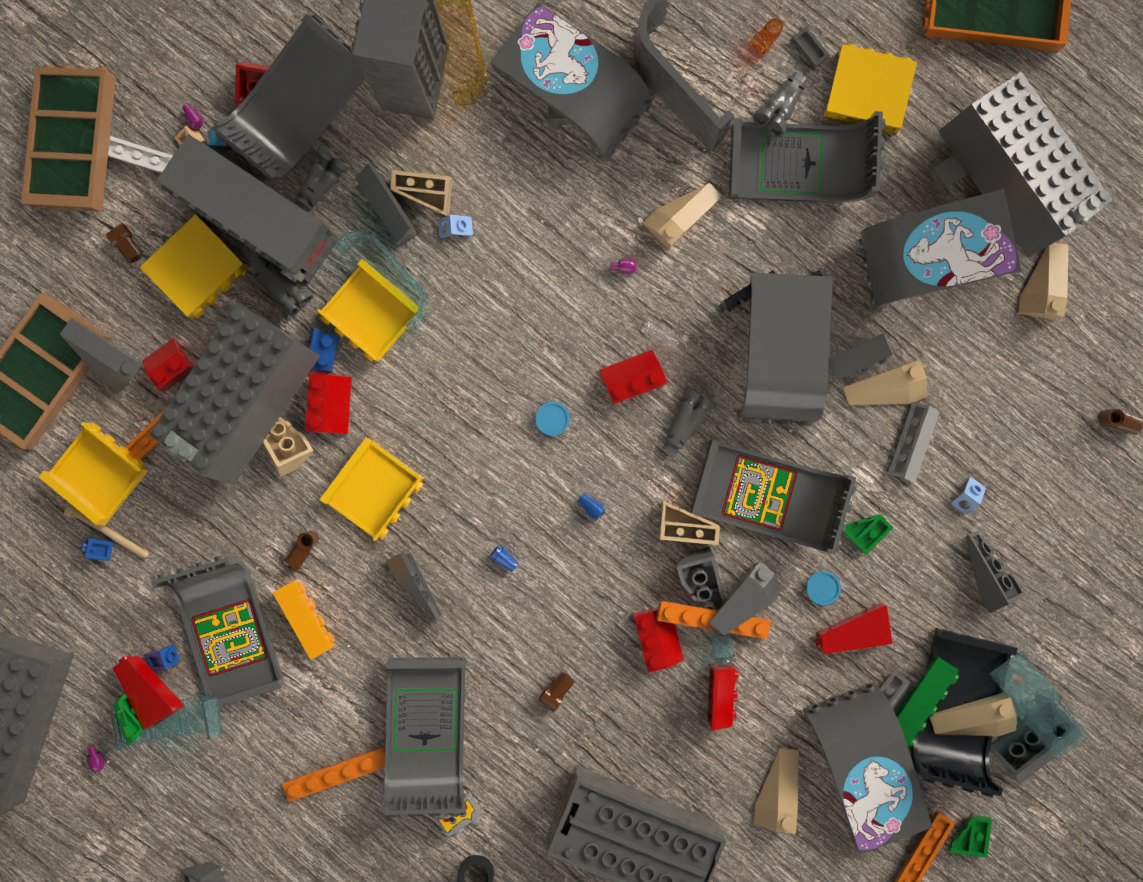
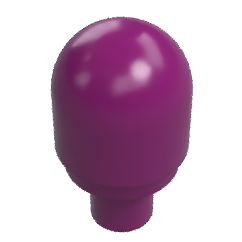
[182,104,203,129]
[610,258,637,274]
[86,745,105,772]

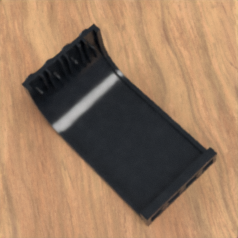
[911,628,1018,797]

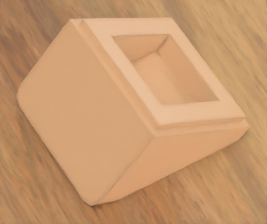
[175,126,204,145]

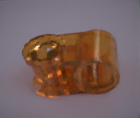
[748,18,783,58]

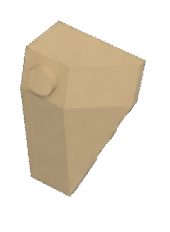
[642,183,723,250]
[1017,243,1068,320]
[842,360,928,406]
[262,417,314,477]
[929,693,1017,736]
[753,748,799,834]

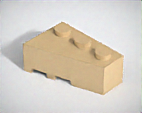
[390,170,453,216]
[658,501,720,545]

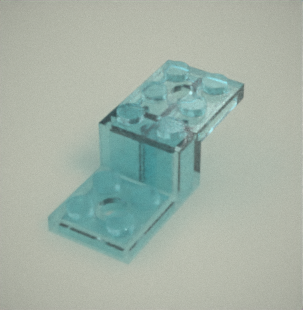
[990,651,1090,760]

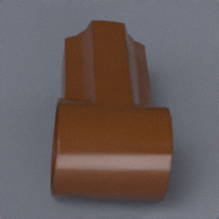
[106,223,143,264]
[1098,409,1143,435]
[285,531,319,569]
[538,671,575,712]

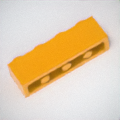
[273,580,335,660]

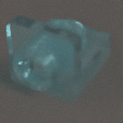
[712,633,735,665]

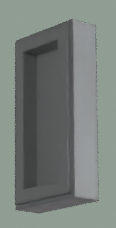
[791,26,830,69]

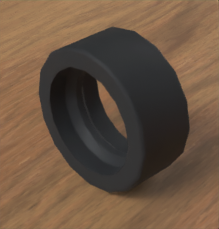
[457,855,495,882]

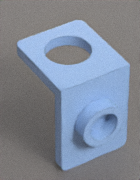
[438,215,473,239]
[951,477,986,515]

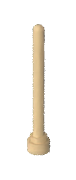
[64,504,149,558]

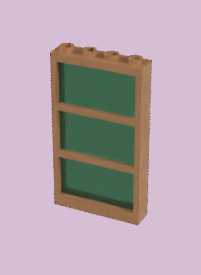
[21,65,116,212]
[0,292,112,450]

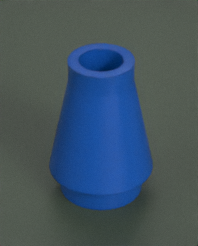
[577,493,606,521]
[489,545,519,572]

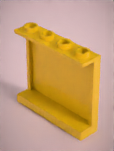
[823,43,917,134]
[140,214,248,319]
[317,259,423,362]
[39,422,149,525]
[319,438,424,541]

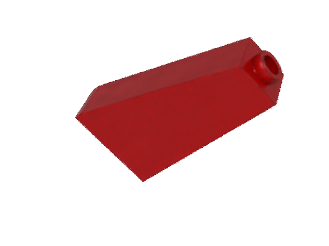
[815,603,893,654]
[113,655,184,730]

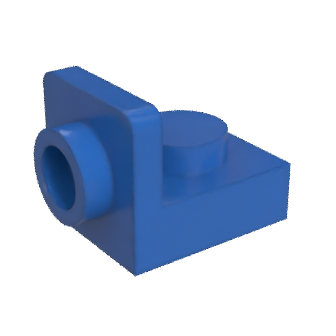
[81,536,113,561]
[144,644,180,672]

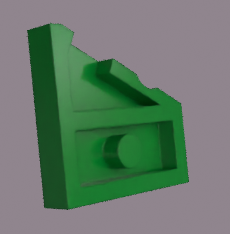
[843,514,894,555]
[112,693,144,745]
[948,814,992,858]

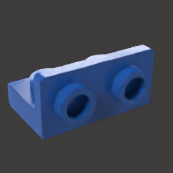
[309,328,340,372]

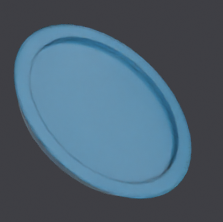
[535,402,570,436]
[807,571,841,605]

